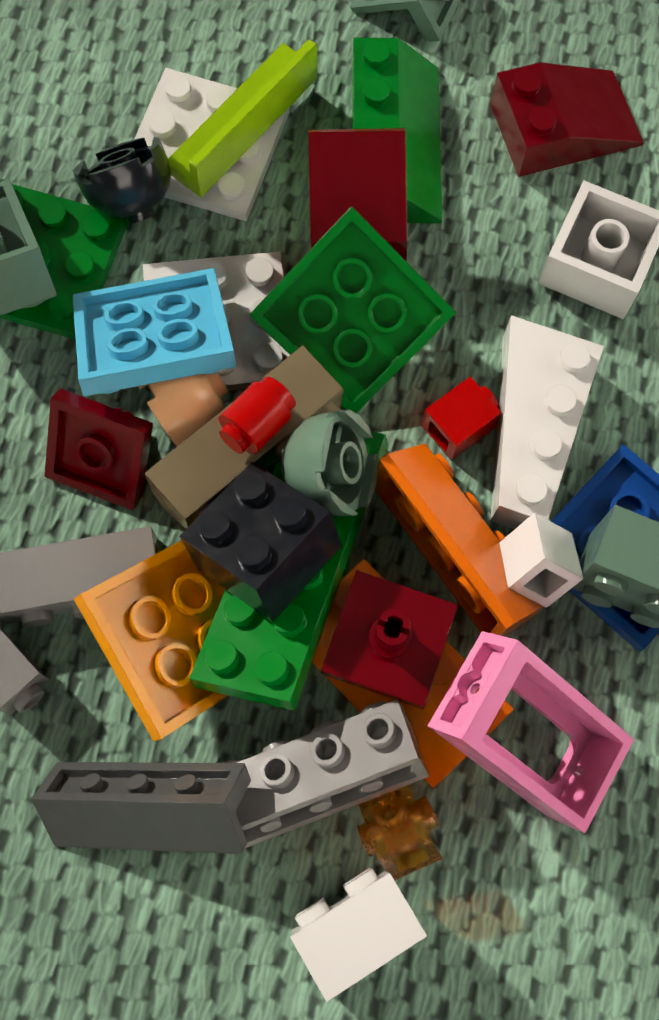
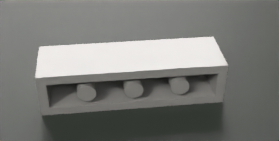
[0,526,159,630]

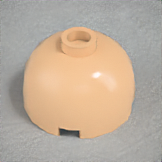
[138,372,229,446]

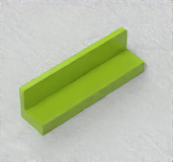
[168,39,317,198]

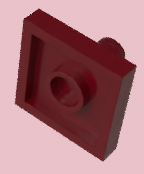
[44,388,153,511]
[321,570,458,709]

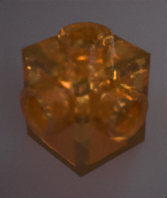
[357,784,443,880]

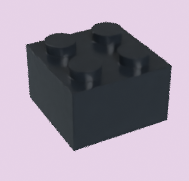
[179,462,342,622]

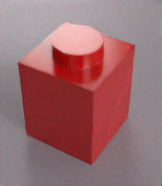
[421,376,502,461]

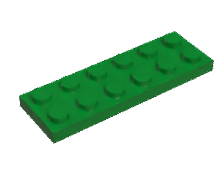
[189,432,388,711]

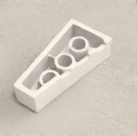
[490,315,604,529]

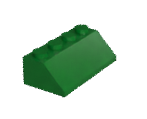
[352,37,442,223]

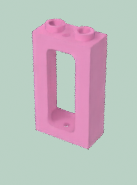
[428,631,634,833]

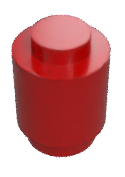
[218,376,296,455]

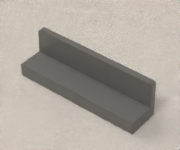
[31,762,251,854]

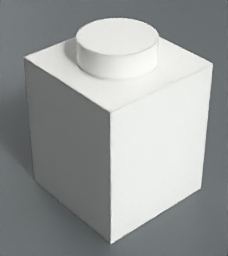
[499,512,584,608]

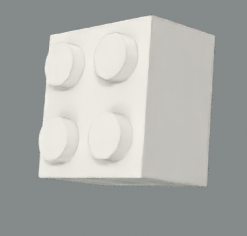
[538,180,659,319]
[290,868,427,1002]

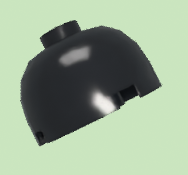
[73,137,171,223]

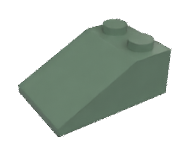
[0,179,57,315]

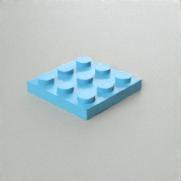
[72,268,237,397]

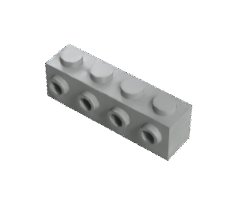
[223,699,430,848]

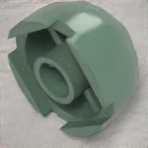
[281,410,378,517]

